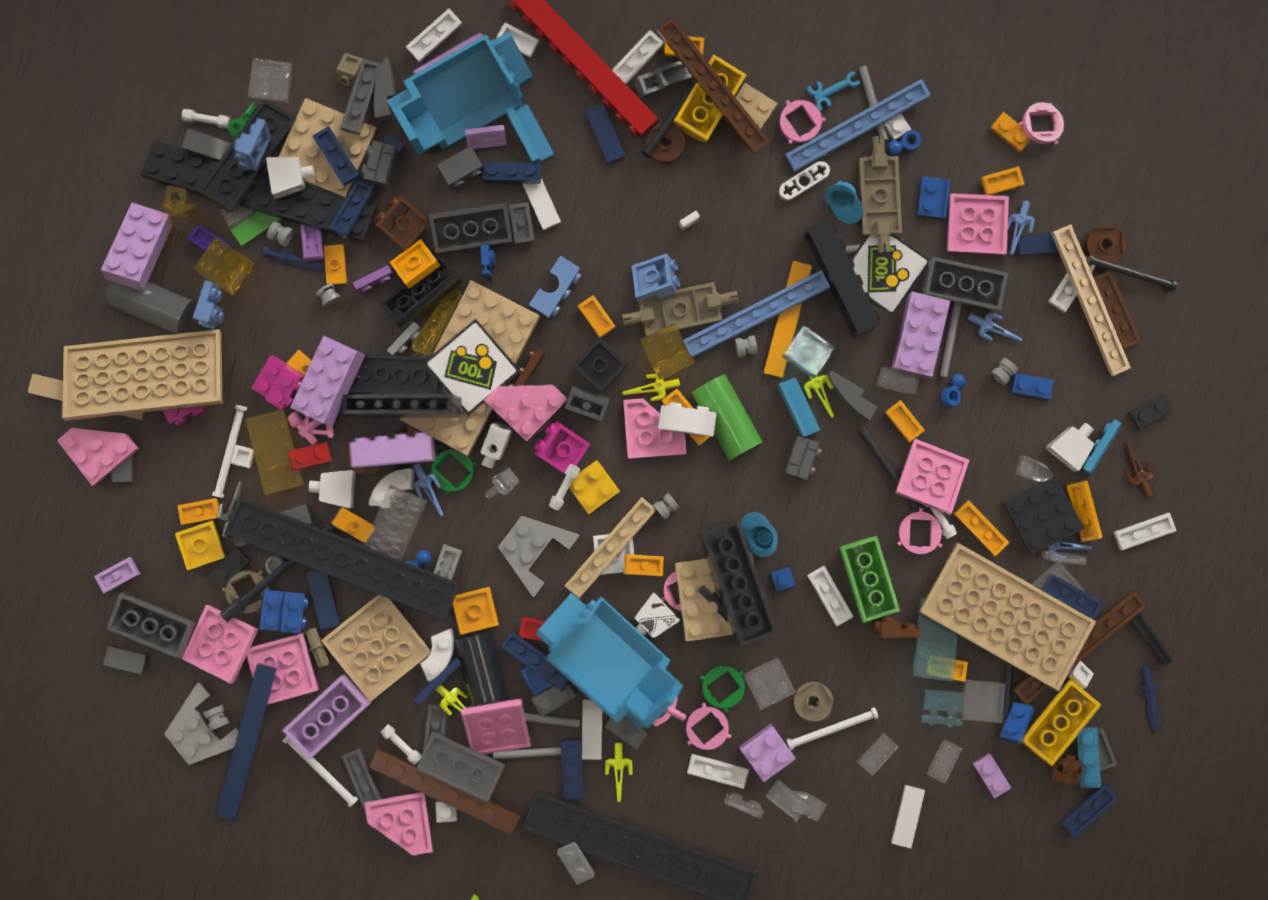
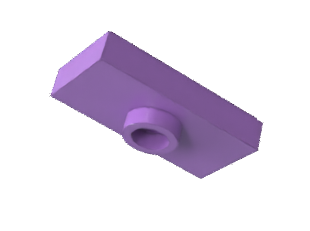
[300,224,324,262]

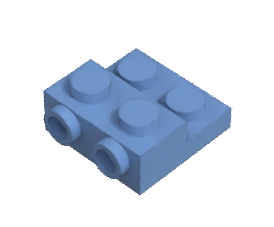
[234,118,271,171]
[632,253,680,301]
[193,280,224,330]

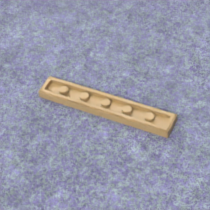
[27,374,145,420]
[565,497,656,598]

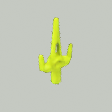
[804,363,834,418]
[622,373,680,401]
[436,685,468,715]
[605,742,633,802]

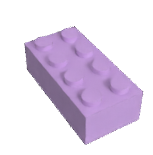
[101,203,173,291]
[891,292,950,379]
[291,336,365,426]
[350,433,436,468]
[283,674,372,760]

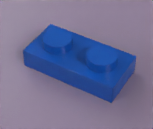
[1011,373,1054,400]
[1000,702,1034,744]

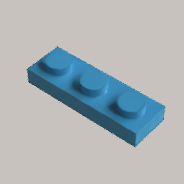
[1083,419,1121,476]
[1077,727,1101,788]

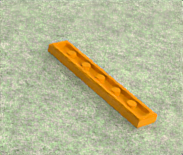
[763,261,812,378]

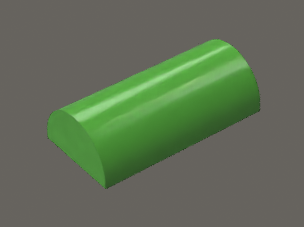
[691,374,763,461]
[839,536,900,623]

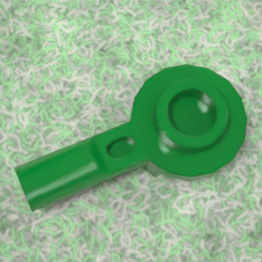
[228,103,257,138]

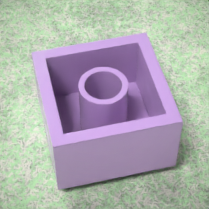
[739,724,796,782]

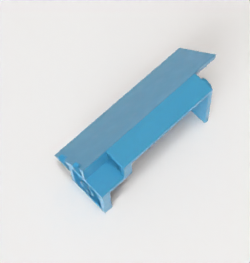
[387,31,533,155]
[535,592,683,729]

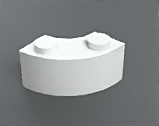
[658,402,716,436]
[369,469,415,507]
[421,628,455,682]

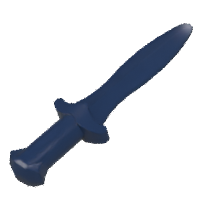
[262,246,326,271]
[1139,665,1159,732]

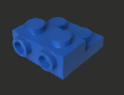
[259,589,308,633]

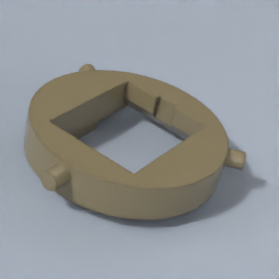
[222,570,270,614]

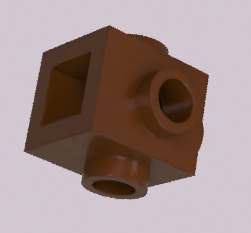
[1051,754,1083,785]

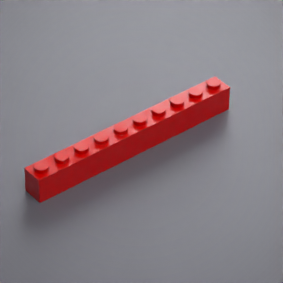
[508,0,658,138]

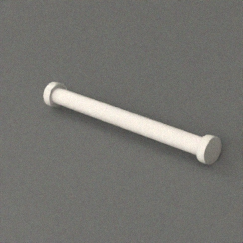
[212,405,247,498]
[786,707,879,751]
[283,736,358,807]

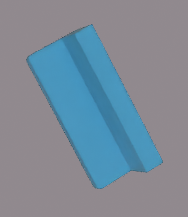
[506,104,554,162]
[778,377,820,437]

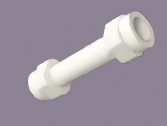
[182,109,231,129]
[549,464,580,510]
[925,505,957,539]
[380,724,422,765]

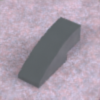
[374,57,397,122]
[633,61,693,100]
[182,129,231,161]
[827,370,878,421]

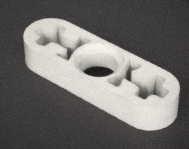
[779,161,830,201]

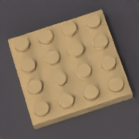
[279,98,377,198]
[674,552,754,641]
[321,595,431,702]

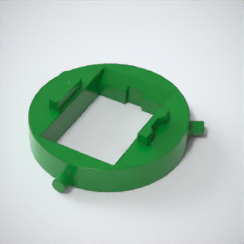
[431,449,477,495]
[700,665,745,712]

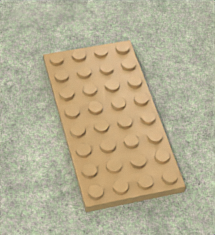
[399,280,540,456]
[62,329,223,421]
[919,543,1096,691]

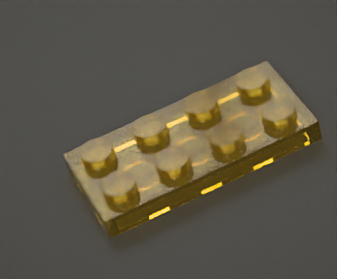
[246,409,304,495]

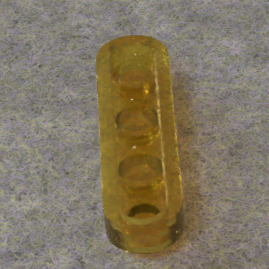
[412,288,464,356]

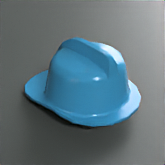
[825,180,863,224]
[741,512,778,557]

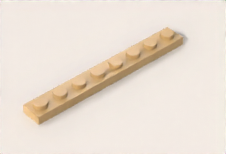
[1051,224,1131,376]

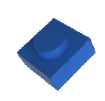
[770,567,795,591]

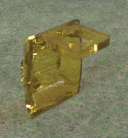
[161,186,198,217]

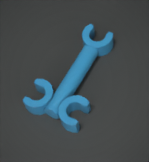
[807,72,860,112]

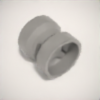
[267,221,293,247]
[735,335,758,358]
[991,358,1018,385]
[653,493,680,520]
[203,705,229,731]

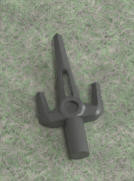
[217,482,242,539]

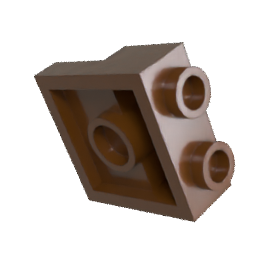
[374,195,430,251]
[872,616,921,638]

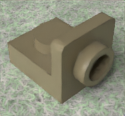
[336,53,363,87]

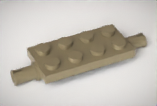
[859,136,902,253]
[622,282,739,337]

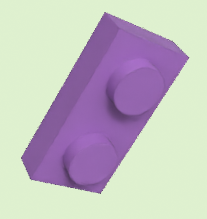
[353,265,394,293]

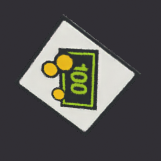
[851,234,930,316]
[423,318,521,416]

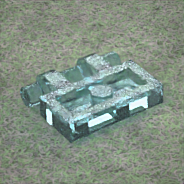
[921,689,965,727]

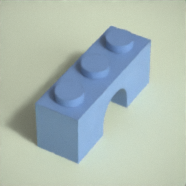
[529,256,581,320]

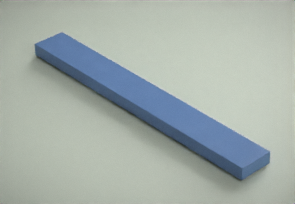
[785,79,931,172]
[682,270,831,358]

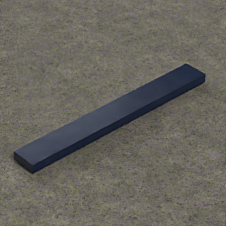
[216,663,277,820]

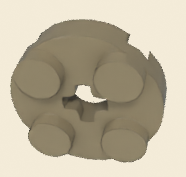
[793,681,833,721]

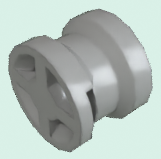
[316,283,340,307]

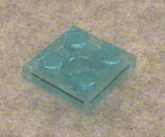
[782,325,835,378]

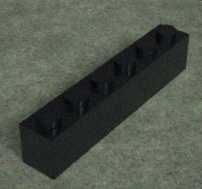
[342,394,462,418]

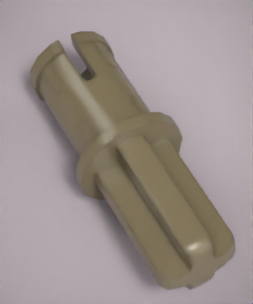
[305,628,329,668]

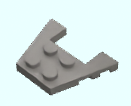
[498,516,580,597]
[164,681,239,765]

